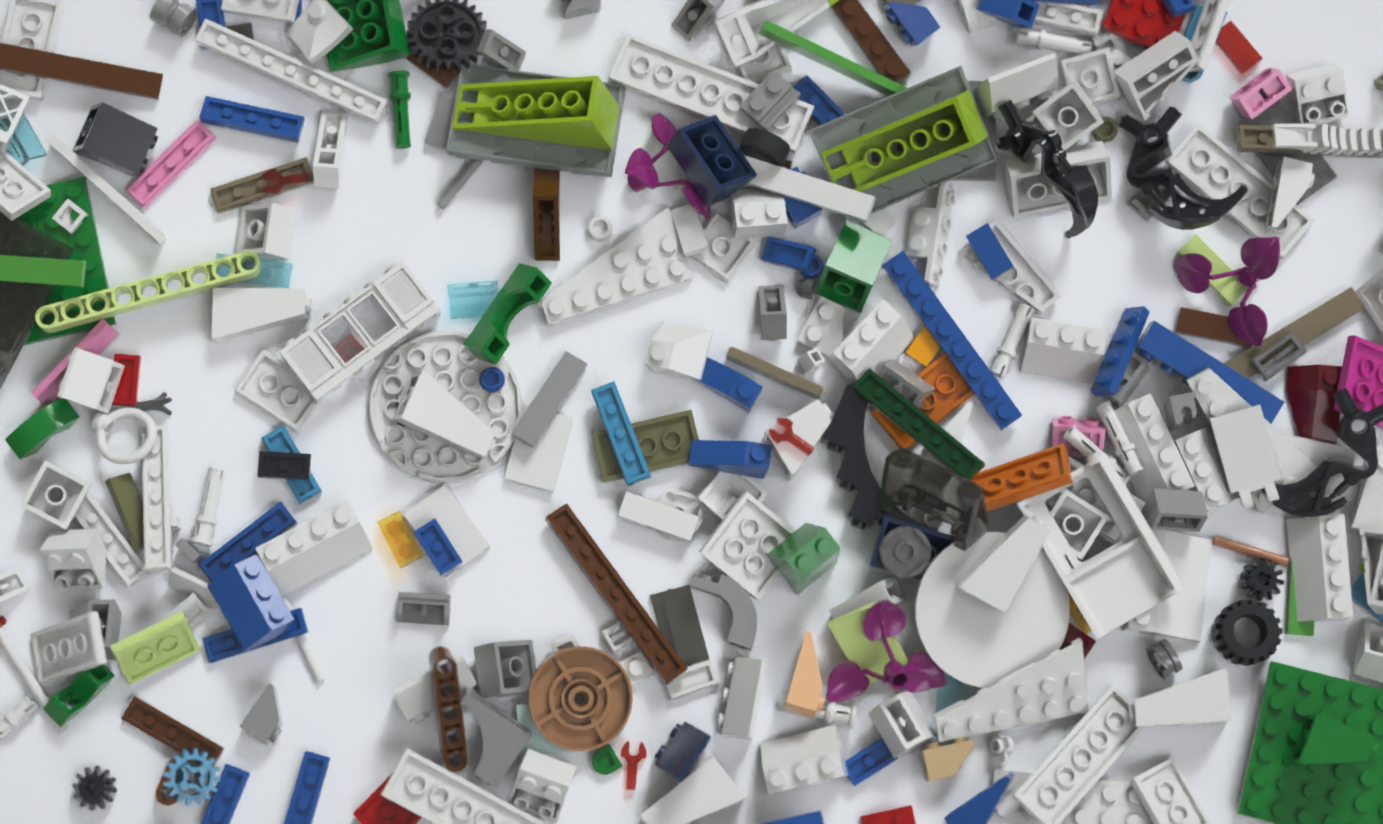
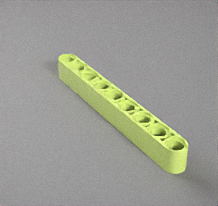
[35,251,261,333]

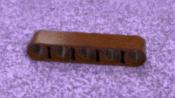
[429,646,468,772]

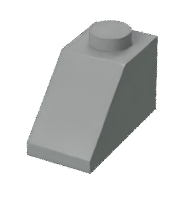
[671,0,725,41]
[758,285,787,341]
[239,683,283,745]

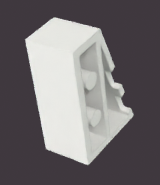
[1113,31,1199,121]
[1359,528,1383,615]

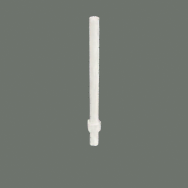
[0,620,68,734]

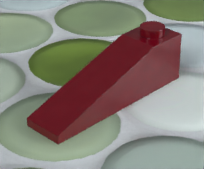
[1286,364,1342,444]

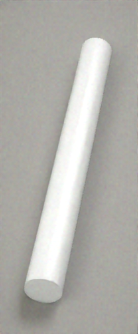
[282,595,326,682]

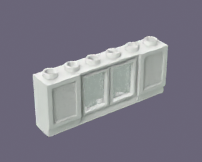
[279,261,441,405]

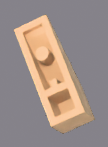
[784,631,825,719]

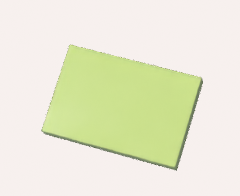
[828,601,908,684]
[110,611,201,685]

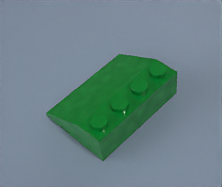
[326,0,410,72]

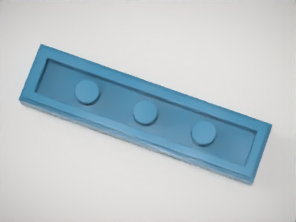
[590,381,651,486]

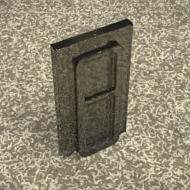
[650,585,709,666]

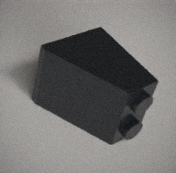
[72,102,158,176]

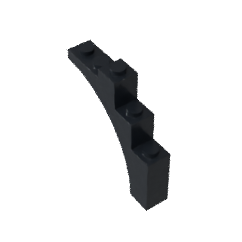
[823,383,927,530]

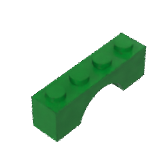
[463,263,552,364]

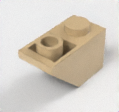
[920,737,975,782]

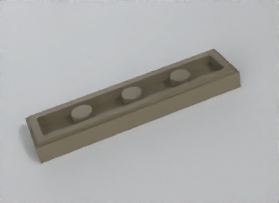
[210,157,314,214]
[726,346,824,400]

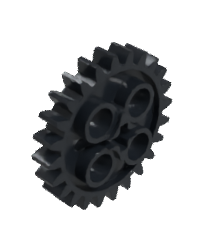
[406,0,487,73]

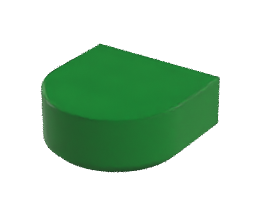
[592,744,623,775]

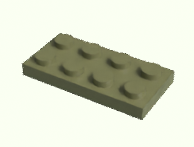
[592,409,699,483]

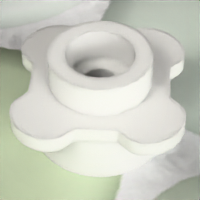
[989,731,1014,762]

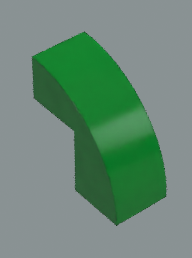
[5,398,80,460]
[43,664,115,728]

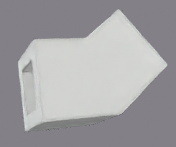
[797,347,825,375]

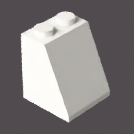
[763,399,833,481]

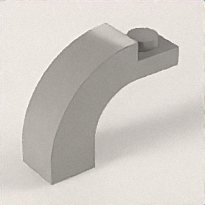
[690,573,757,651]

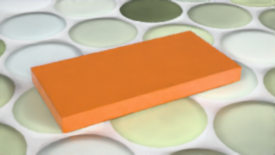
[871,353,974,453]
[969,443,1073,516]

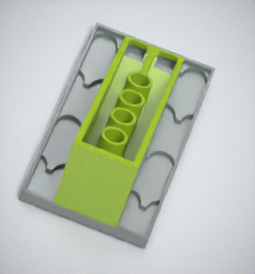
[446,64,626,177]
[809,65,1000,222]

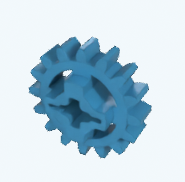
[162,748,221,806]

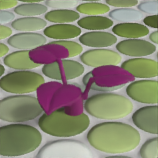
[625,112,711,220]
[1174,237,1280,346]
[826,600,946,702]

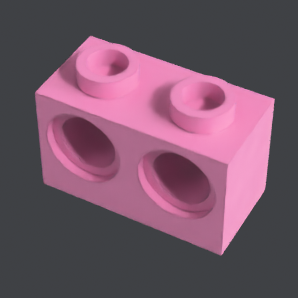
[1229,67,1292,119]

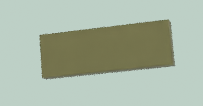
[105,473,144,552]

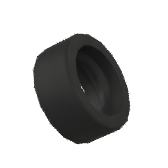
[739,128,791,167]

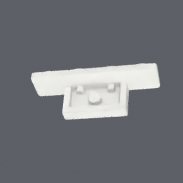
[906,184,956,288]

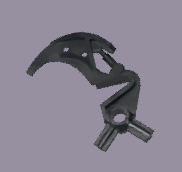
[997,100,1098,238]
[1118,106,1248,230]
[1261,388,1383,517]

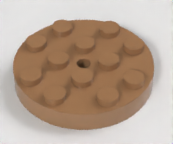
[527,646,633,751]

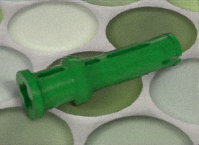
[387,70,411,149]

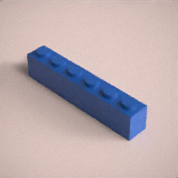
[1135,321,1285,424]

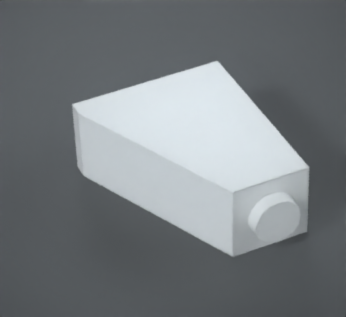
[829,576,907,620]

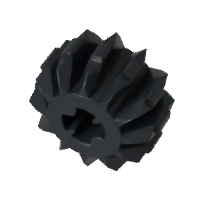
[1239,558,1284,602]
[72,766,118,811]

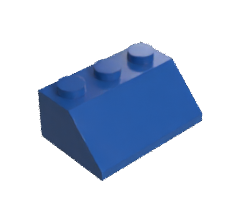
[207,554,294,652]

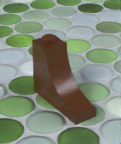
[533,167,560,261]

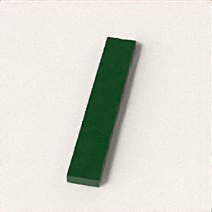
[852,368,985,484]

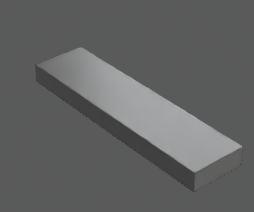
[511,351,588,448]

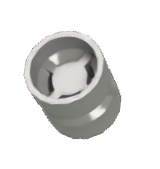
[150,0,197,37]

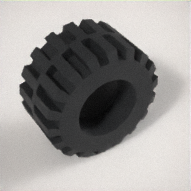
[1212,599,1283,666]

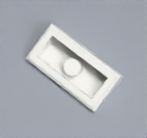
[168,567,216,608]

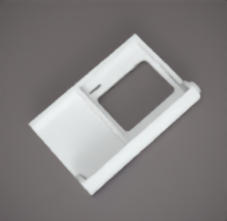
[1017,451,1186,639]

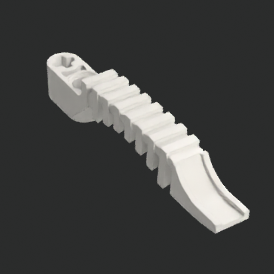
[1271,124,1383,155]

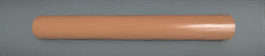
[1212,535,1289,567]

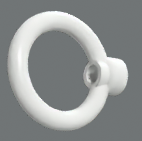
[90,407,157,465]

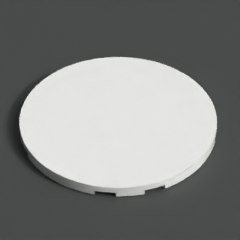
[369,331,523,483]
[914,532,1070,688]

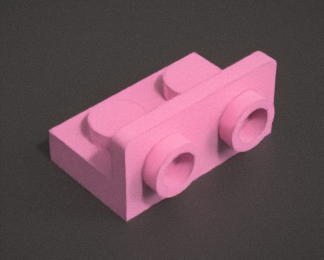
[1051,416,1106,457]

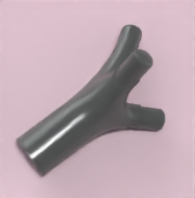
[135,392,172,416]

